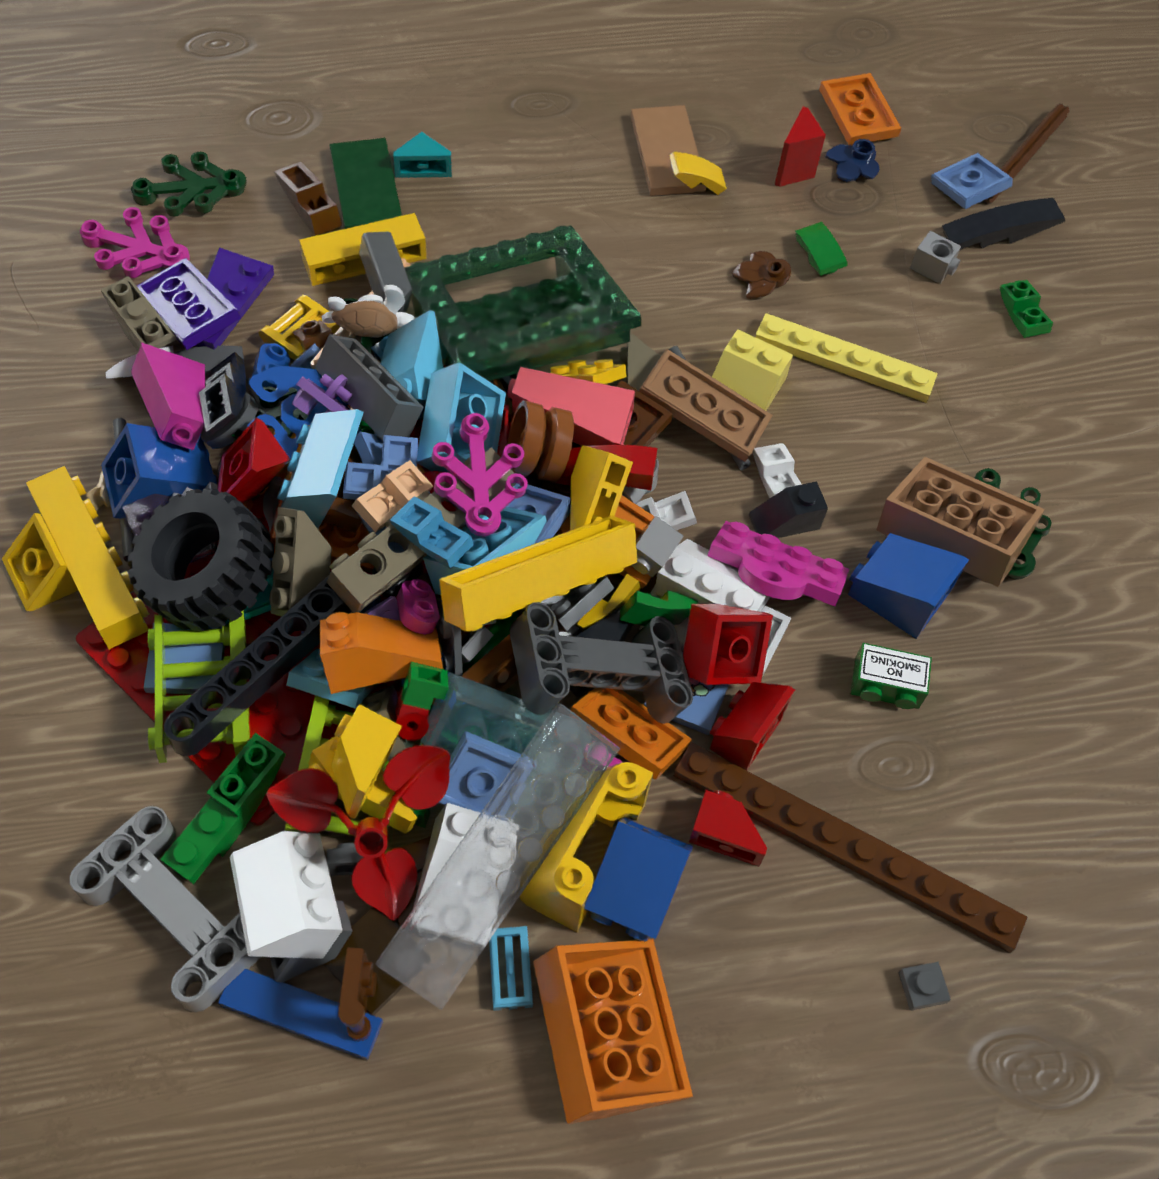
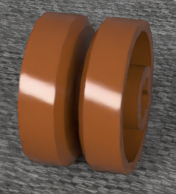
[507,400,574,483]

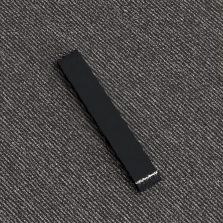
[164,576,353,756]

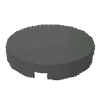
[201,393,258,449]

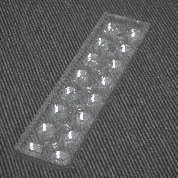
[376,703,620,1010]

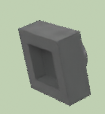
[327,843,362,876]
[898,961,951,1011]

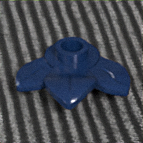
[825,139,880,182]

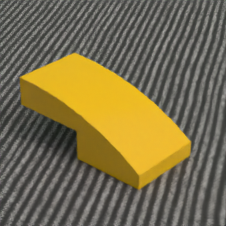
[669,152,727,195]
[577,574,641,632]

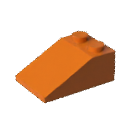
[320,612,443,694]

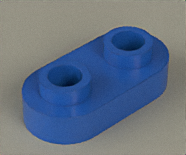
[252,343,290,389]

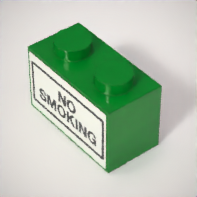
[850,643,932,709]

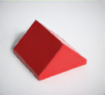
[774,106,826,187]
[218,418,291,503]

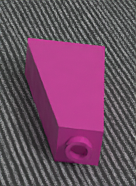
[131,343,205,450]

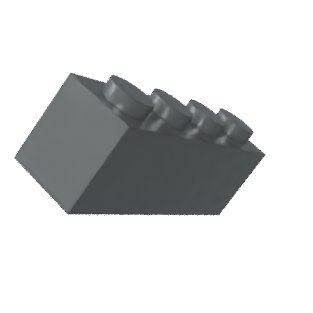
[315,334,424,441]

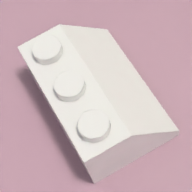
[654,539,770,612]
[230,831,343,959]

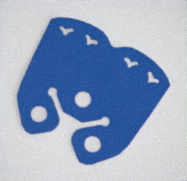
[247,366,361,459]

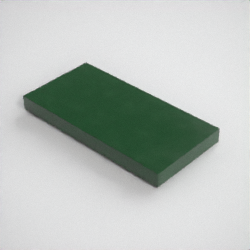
[330,137,402,229]

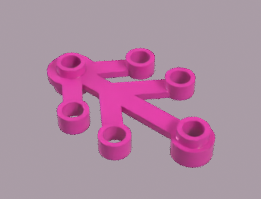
[80,207,190,278]
[432,413,528,537]

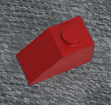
[689,790,767,867]

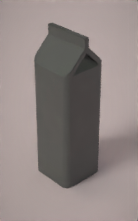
[359,232,412,312]

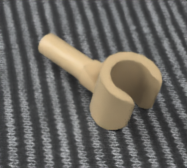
[86,471,111,511]

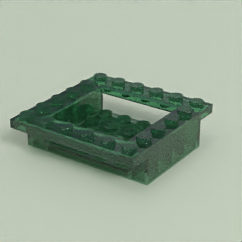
[405,225,642,381]

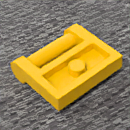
[259,295,340,360]

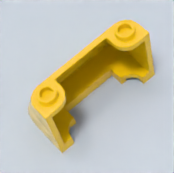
[517,762,653,932]

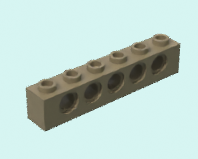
[327,447,516,613]

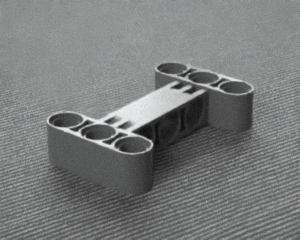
[510,602,693,724]

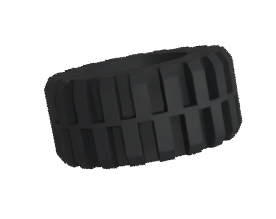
[128,488,274,631]

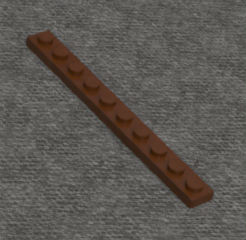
[673,742,1028,953]

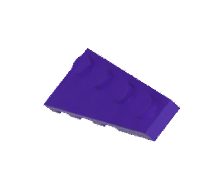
[195,248,274,350]

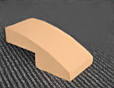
[352,460,433,533]

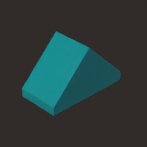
[393,132,452,178]

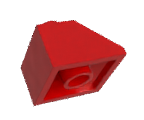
[683,604,773,685]
[710,682,795,770]

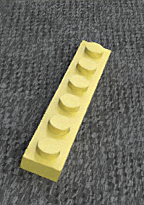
[755,313,938,403]

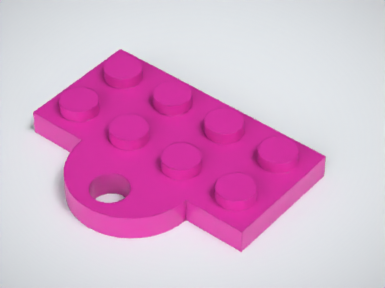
[707,521,850,607]

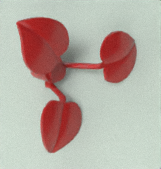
[267,745,450,921]

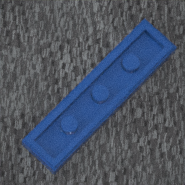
[218,969,383,1061]

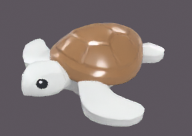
[322,285,416,338]

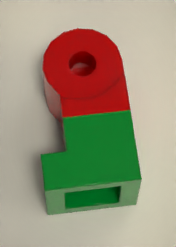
[395,661,449,741]

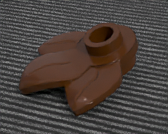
[732,251,791,299]

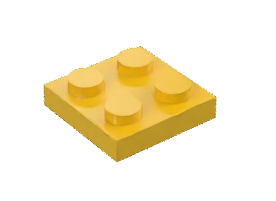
[550,359,627,385]

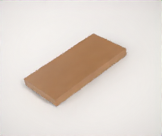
[631,105,706,196]
[639,349,773,462]

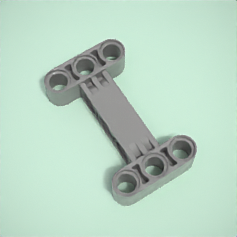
[69,806,261,1012]

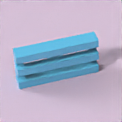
[489,926,533,1011]

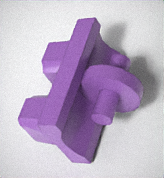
[292,374,352,415]

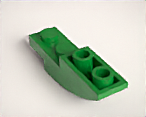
[160,733,286,885]

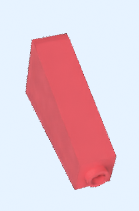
[508,367,635,446]

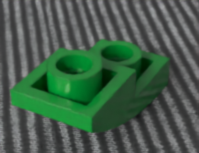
[795,222,848,275]
[999,280,1053,338]
[620,590,698,626]

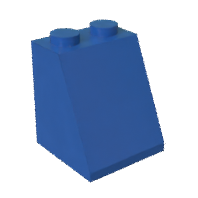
[101,423,217,519]
[848,533,969,639]
[584,818,693,941]

